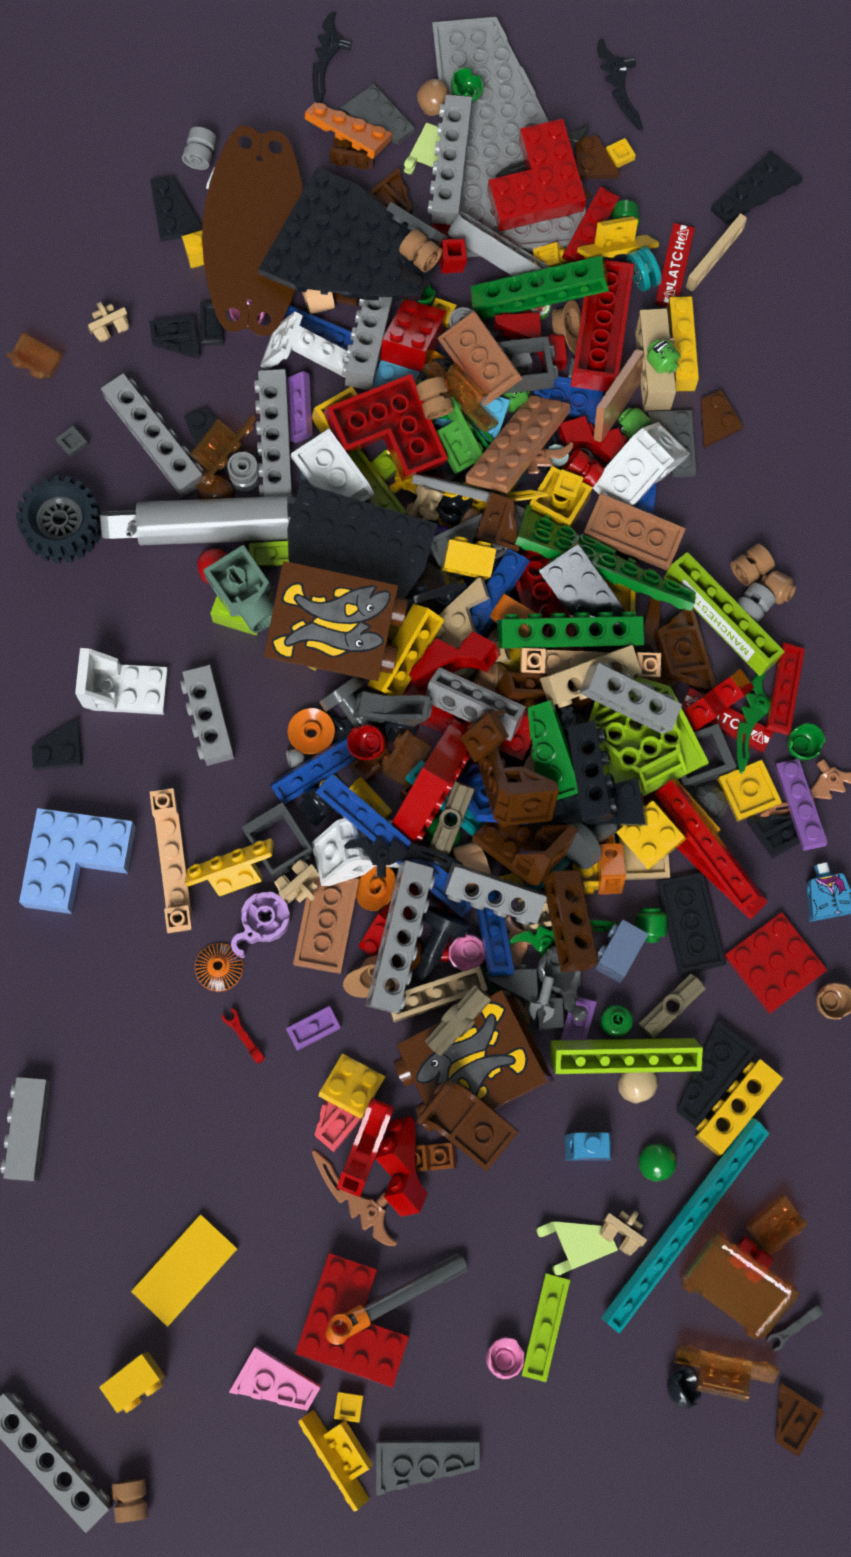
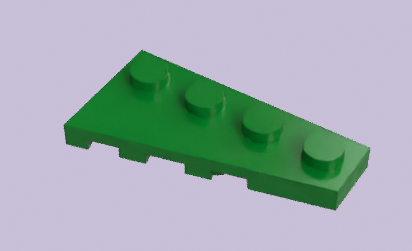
[528,700,578,800]

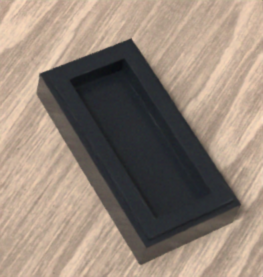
[200,301,224,346]

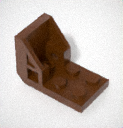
[478,745,559,826]
[472,822,579,885]

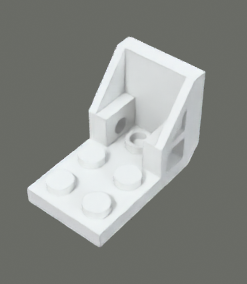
[593,422,690,507]
[291,429,374,504]
[75,648,168,715]
[311,818,399,886]

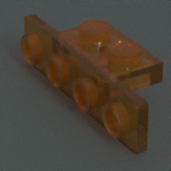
[422,361,499,432]
[190,415,256,489]
[674,1345,779,1402]

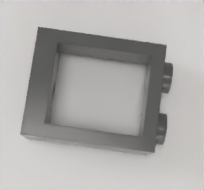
[497,336,558,394]
[668,724,737,790]
[241,802,314,880]

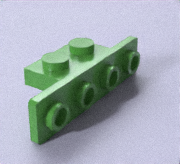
[436,397,483,473]

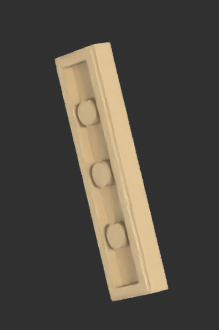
[686,213,747,291]

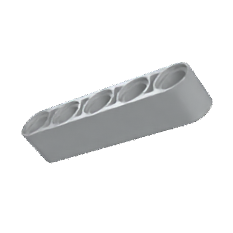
[448,212,549,276]

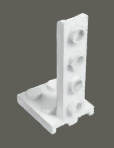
[260,312,349,378]

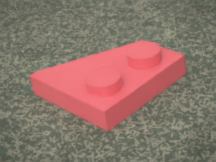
[314,1100,362,1152]

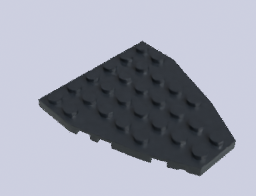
[258,167,439,301]
[287,483,438,598]

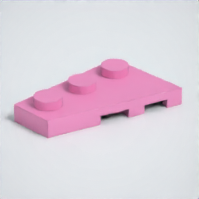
[229,1346,321,1411]

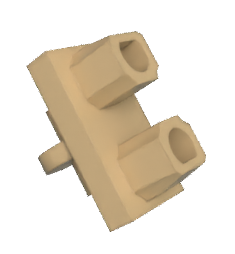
[88,302,129,343]
[406,485,444,521]
[275,860,319,905]
[599,1210,647,1256]

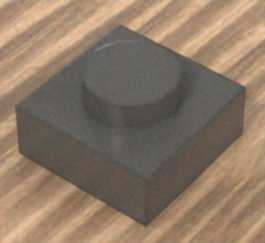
[55,425,88,459]

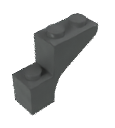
[353,691,432,727]
[485,965,564,1030]

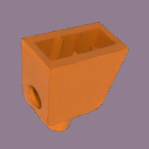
[597,835,626,894]

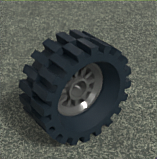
[16,475,101,564]

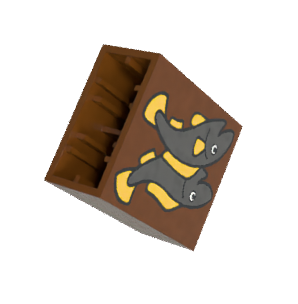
[263,561,408,681]
[394,990,555,1136]

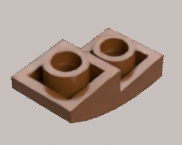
[415,1142,457,1172]

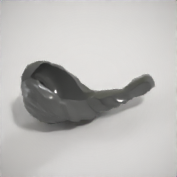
[537,946,587,1021]

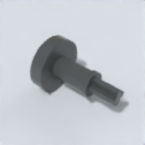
[319,677,372,727]
[566,821,619,869]

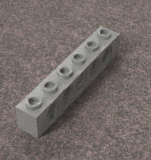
[428,95,472,225]
[342,297,393,390]
[254,369,292,497]
[101,374,205,499]
[365,860,435,1013]
[0,1392,113,1533]

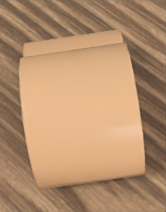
[302,289,335,314]
[452,842,491,891]

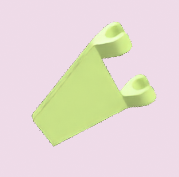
[404,123,448,180]
[536,1222,618,1276]

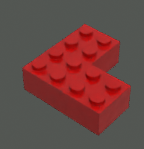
[487,119,586,232]
[324,374,448,481]
[391,719,470,843]
[295,1253,409,1388]

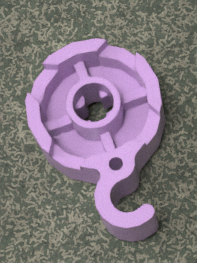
[231,892,291,958]

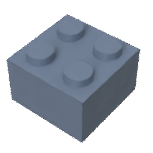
[595,920,648,983]

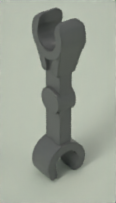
[766,1305,824,1351]

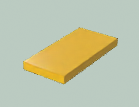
[131,1215,237,1327]

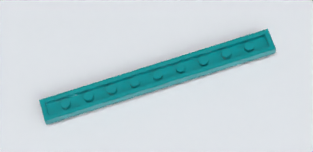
[601,1118,770,1334]

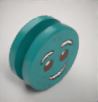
[627,246,662,292]

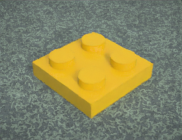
[718,760,782,822]
[318,1053,385,1119]

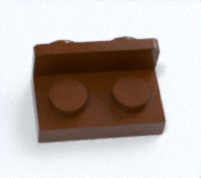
[329,136,376,170]

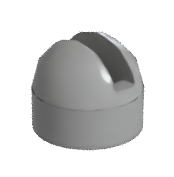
[286,749,304,769]

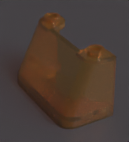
[679,1226,801,1341]

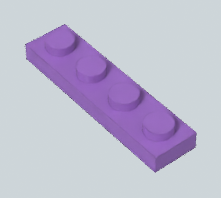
[775,759,827,851]

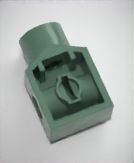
[203,545,274,633]

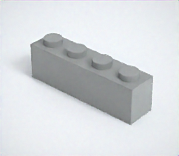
[1,1077,50,1182]

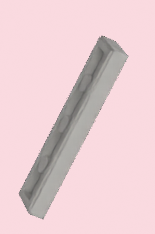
[412,474,506,502]

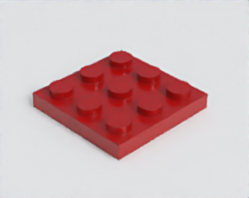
[724,912,827,1014]

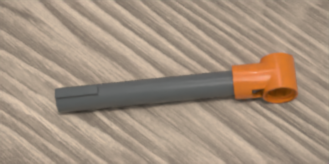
[325,1253,468,1345]

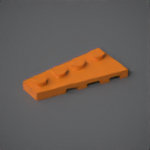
[304,102,393,159]

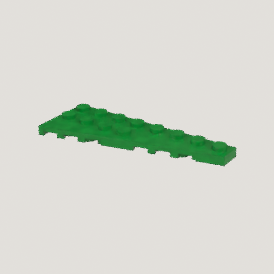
[515,504,696,611]

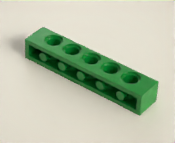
[471,256,609,320]
[497,612,644,648]

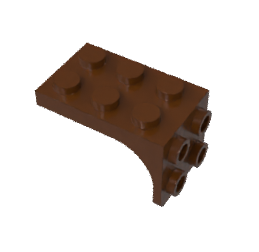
[417,1079,519,1172]

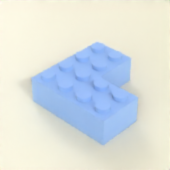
[19,808,136,914]

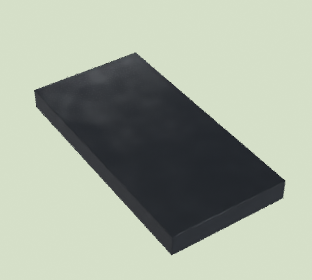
[656,872,727,976]

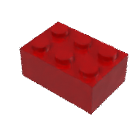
[380,299,447,372]

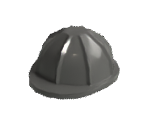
[689,783,728,821]

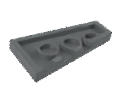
[376,1440,480,1496]

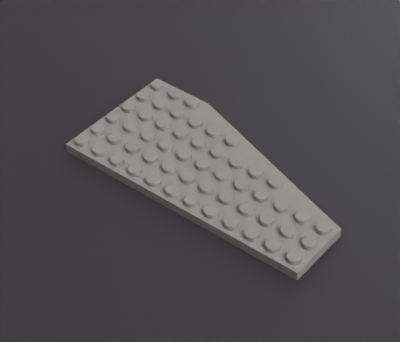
[432,17,586,258]

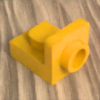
[533,242,568,267]
[572,862,599,895]

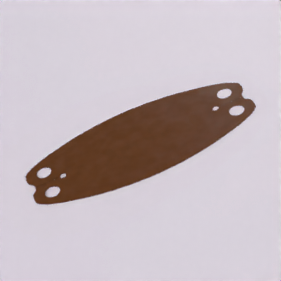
[202,125,303,336]

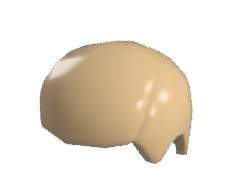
[618,1072,658,1103]

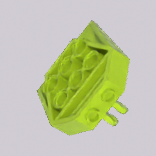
[588,677,709,797]

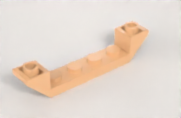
[520,648,661,677]
[150,788,192,933]

